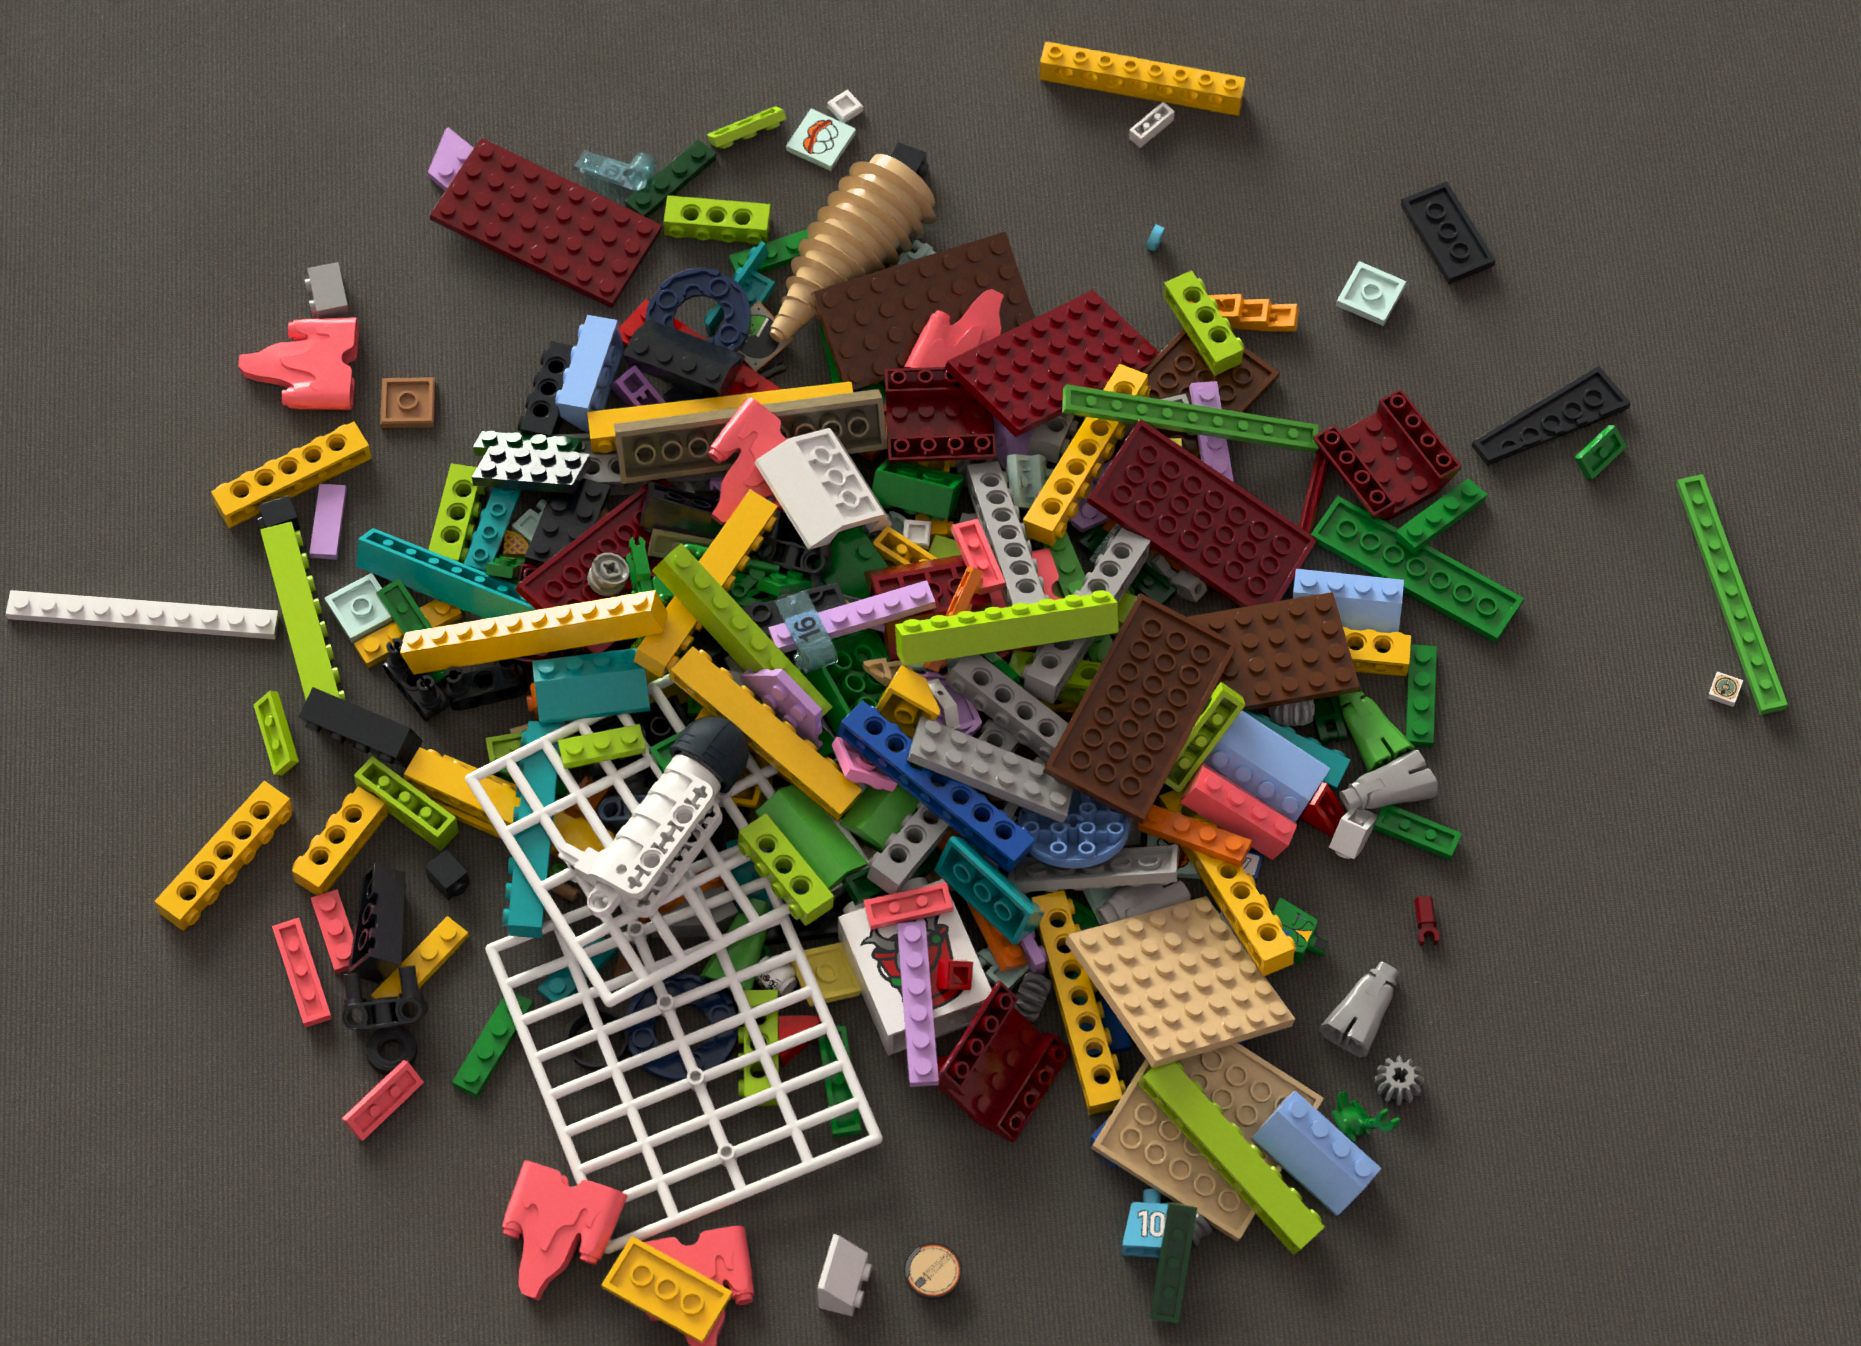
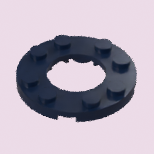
[646,268,751,352]
[626,974,739,1082]

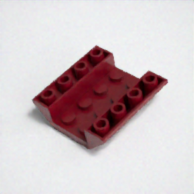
[885,367,996,463]
[1313,389,1462,519]
[864,555,993,662]
[939,981,1071,1142]

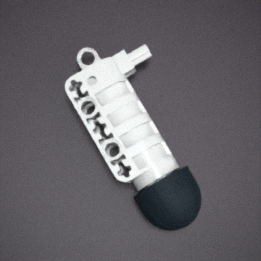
[558,716,749,918]

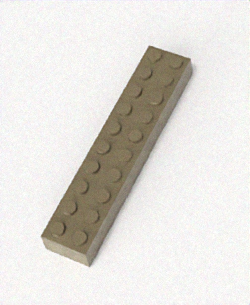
[614,389,888,484]

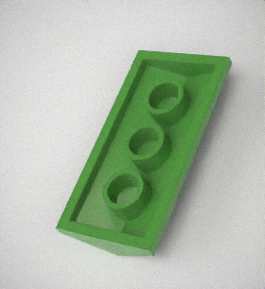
[840,749,935,851]
[755,784,868,891]

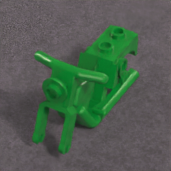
[626,536,780,608]

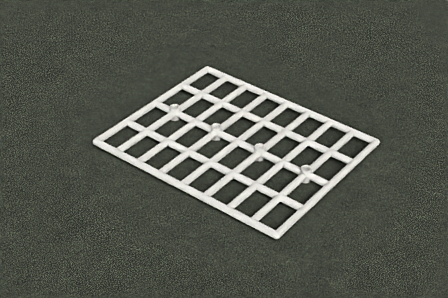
[465,655,881,1007]
[485,845,883,1254]

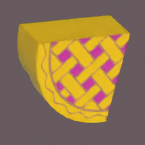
[503,530,529,558]

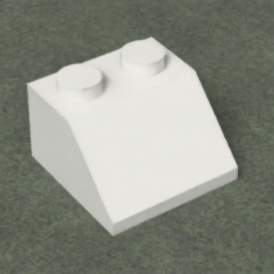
[818,1234,872,1316]

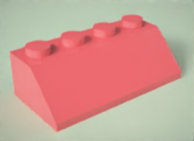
[1180,762,1297,860]

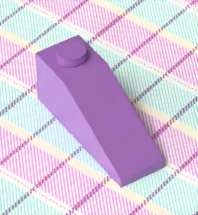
[608,365,666,407]

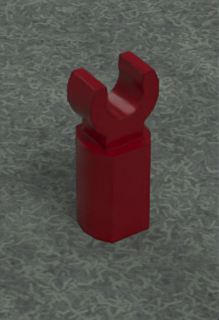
[1414,896,1440,946]

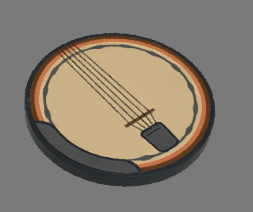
[904,1243,962,1299]

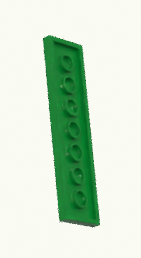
[1311,496,1524,643]

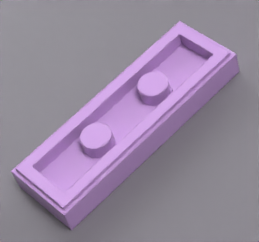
[309,484,347,560]

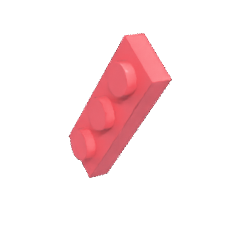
[952,519,1006,595]
[864,882,953,930]
[311,889,353,974]
[342,1060,424,1141]

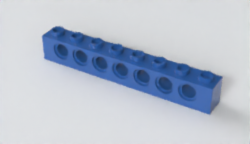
[837,700,1035,874]

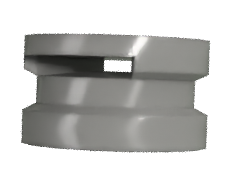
[587,553,630,596]

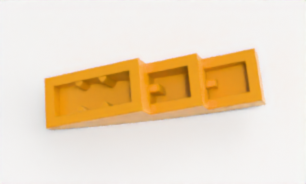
[1190,294,1299,331]

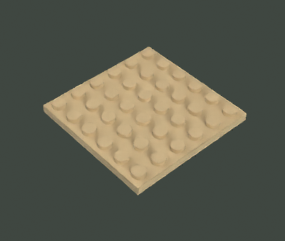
[1065,896,1295,1068]
[1091,1043,1324,1242]

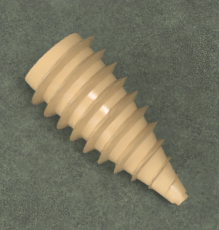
[769,154,936,343]

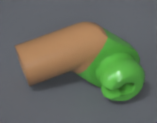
[548,863,580,903]

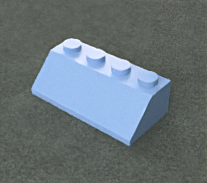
[555,315,625,433]
[1292,569,1404,633]
[1204,711,1330,822]
[1251,1091,1381,1217]

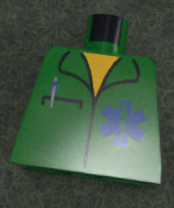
[1265,898,1329,964]

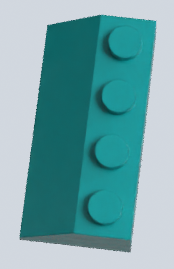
[532,648,650,724]
[934,836,1044,945]

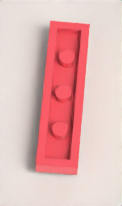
[272,918,332,1028]

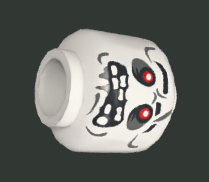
[756,955,798,996]

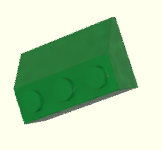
[872,459,966,521]
[805,526,888,599]

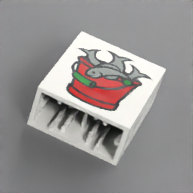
[838,877,992,1056]

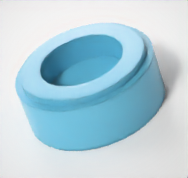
[1145,224,1165,252]

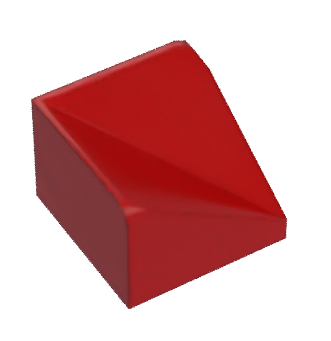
[936,958,973,990]

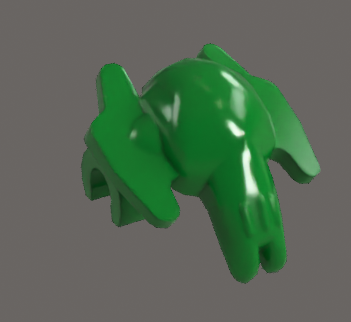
[1332,1090,1400,1142]

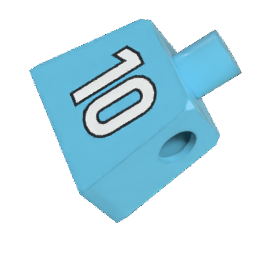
[1122,1189,1168,1257]

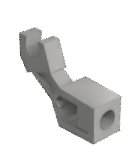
[1145,551,1208,602]

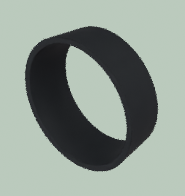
[565,1009,628,1071]

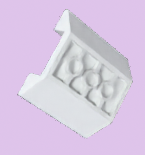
[754,428,893,550]

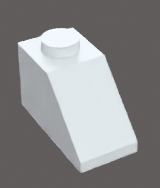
[1329,808,1378,859]

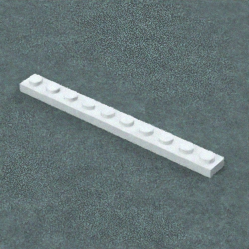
[6,590,279,639]

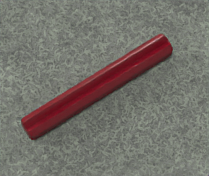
[1299,447,1329,534]

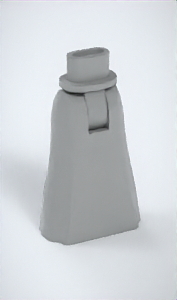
[1339,750,1438,811]
[1096,880,1191,925]
[1319,962,1399,1058]

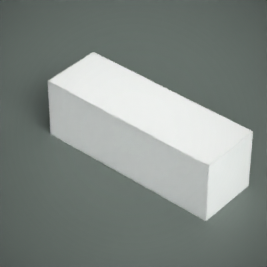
[1129,102,1174,148]

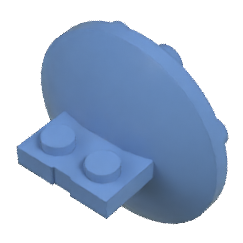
[1017,788,1130,869]

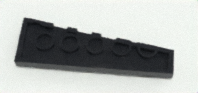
[1471,366,1631,466]
[687,583,846,662]

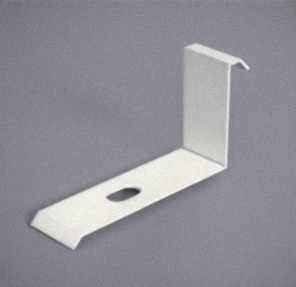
[928,678,962,729]

